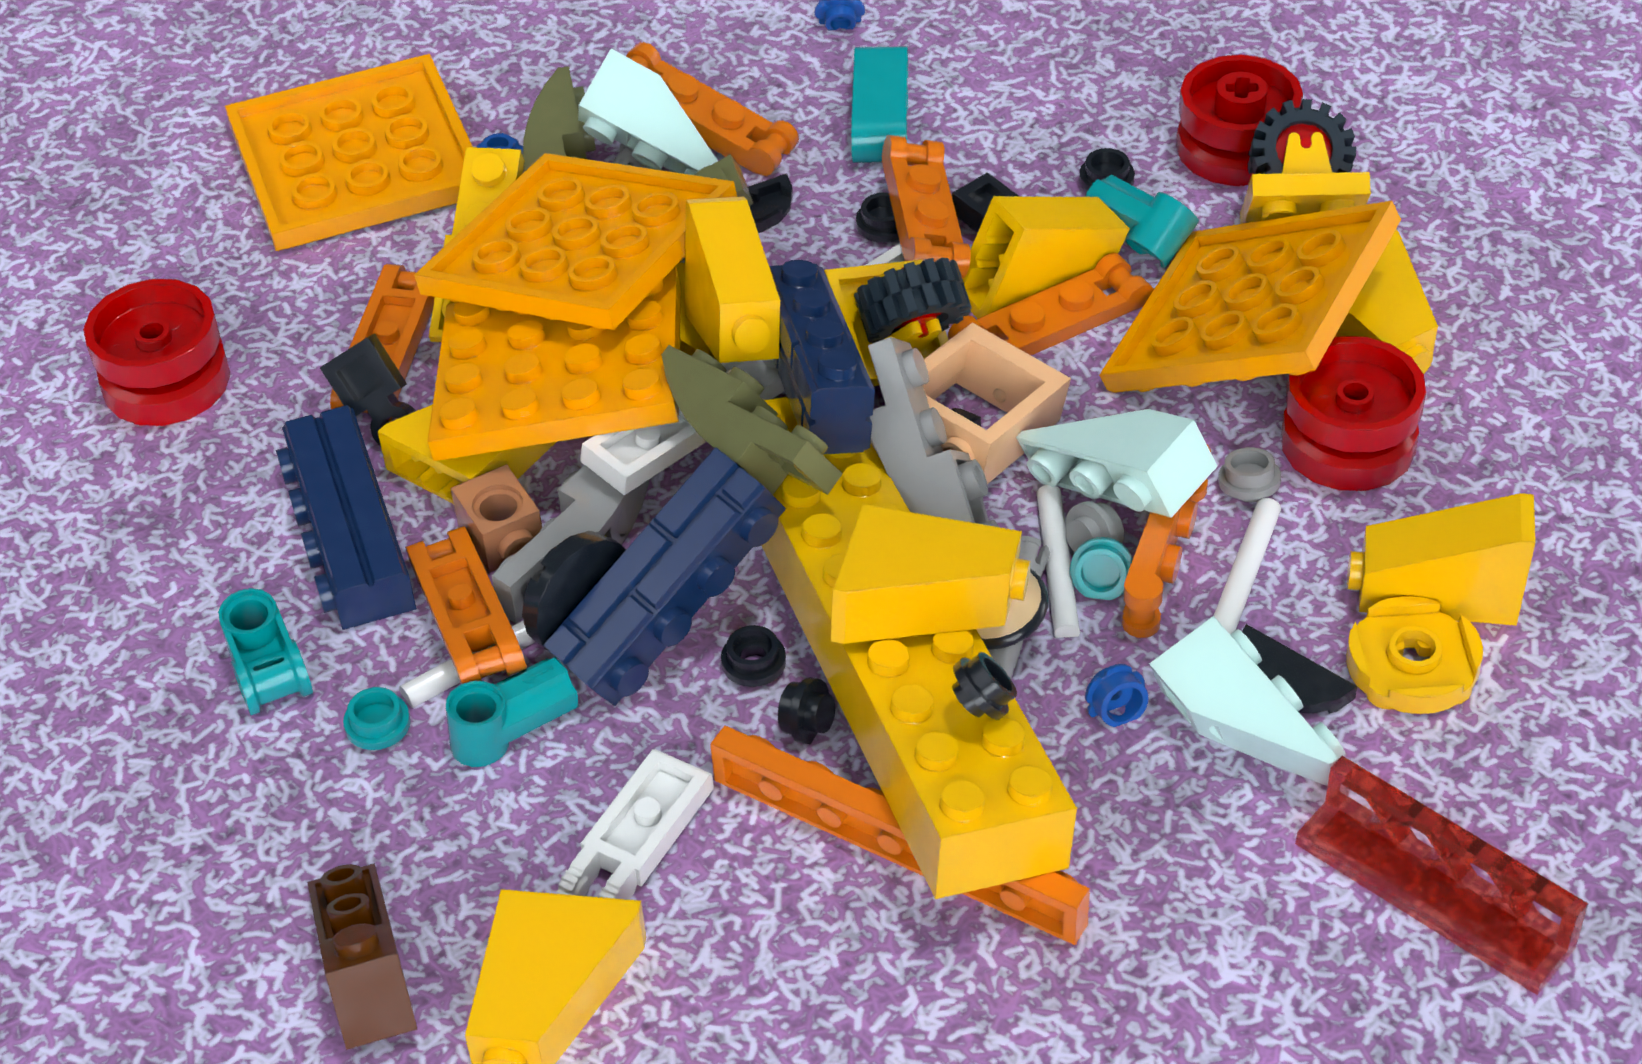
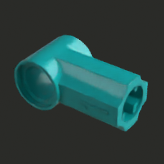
[1086,175,1199,269]
[446,657,578,767]

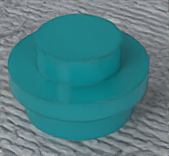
[1070,537,1133,600]
[343,687,411,750]

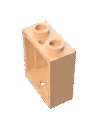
[923,322,1071,484]

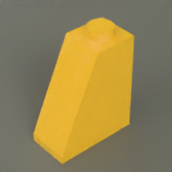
[685,196,780,363]
[962,196,1130,319]
[1335,230,1438,374]
[378,404,556,504]
[1347,493,1536,626]
[830,504,1031,644]
[465,889,647,1064]

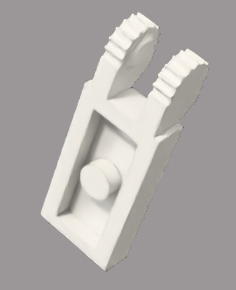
[557,749,714,900]

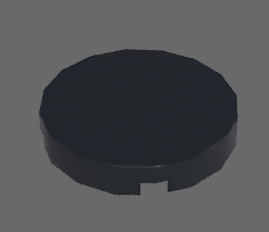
[522,531,626,654]

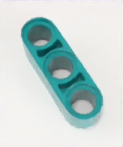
[851,46,908,163]

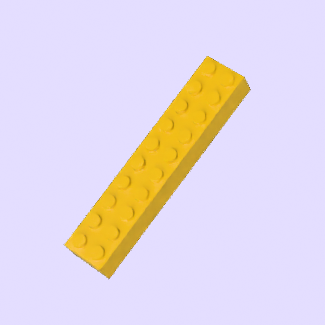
[761,397,1077,899]

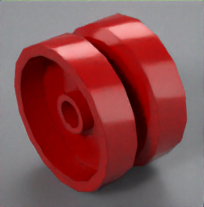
[1176,54,1303,187]
[83,279,231,426]
[1281,336,1426,491]

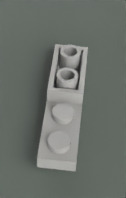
[868,337,999,527]
[491,465,650,624]

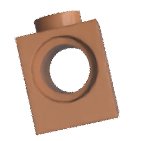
[451,464,542,572]

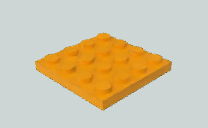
[225,53,473,251]
[414,153,737,330]
[1099,201,1401,393]
[427,267,681,461]

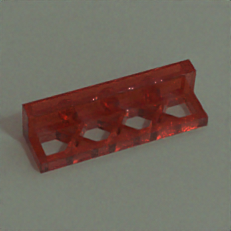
[1295,755,1589,995]

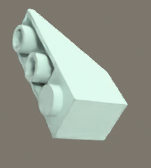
[578,49,718,175]
[1016,409,1217,518]
[1149,616,1347,791]

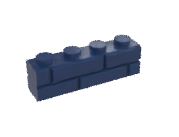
[770,260,875,454]
[276,405,417,630]
[544,447,786,706]

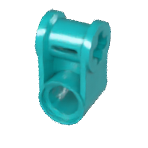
[218,588,313,716]

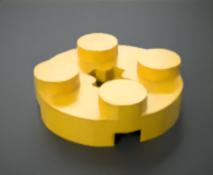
[1346,596,1483,714]

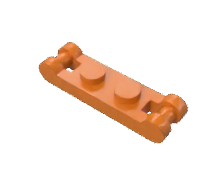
[626,42,799,176]
[882,135,971,278]
[947,253,1154,355]
[330,264,435,421]
[1122,444,1211,638]
[405,526,527,684]

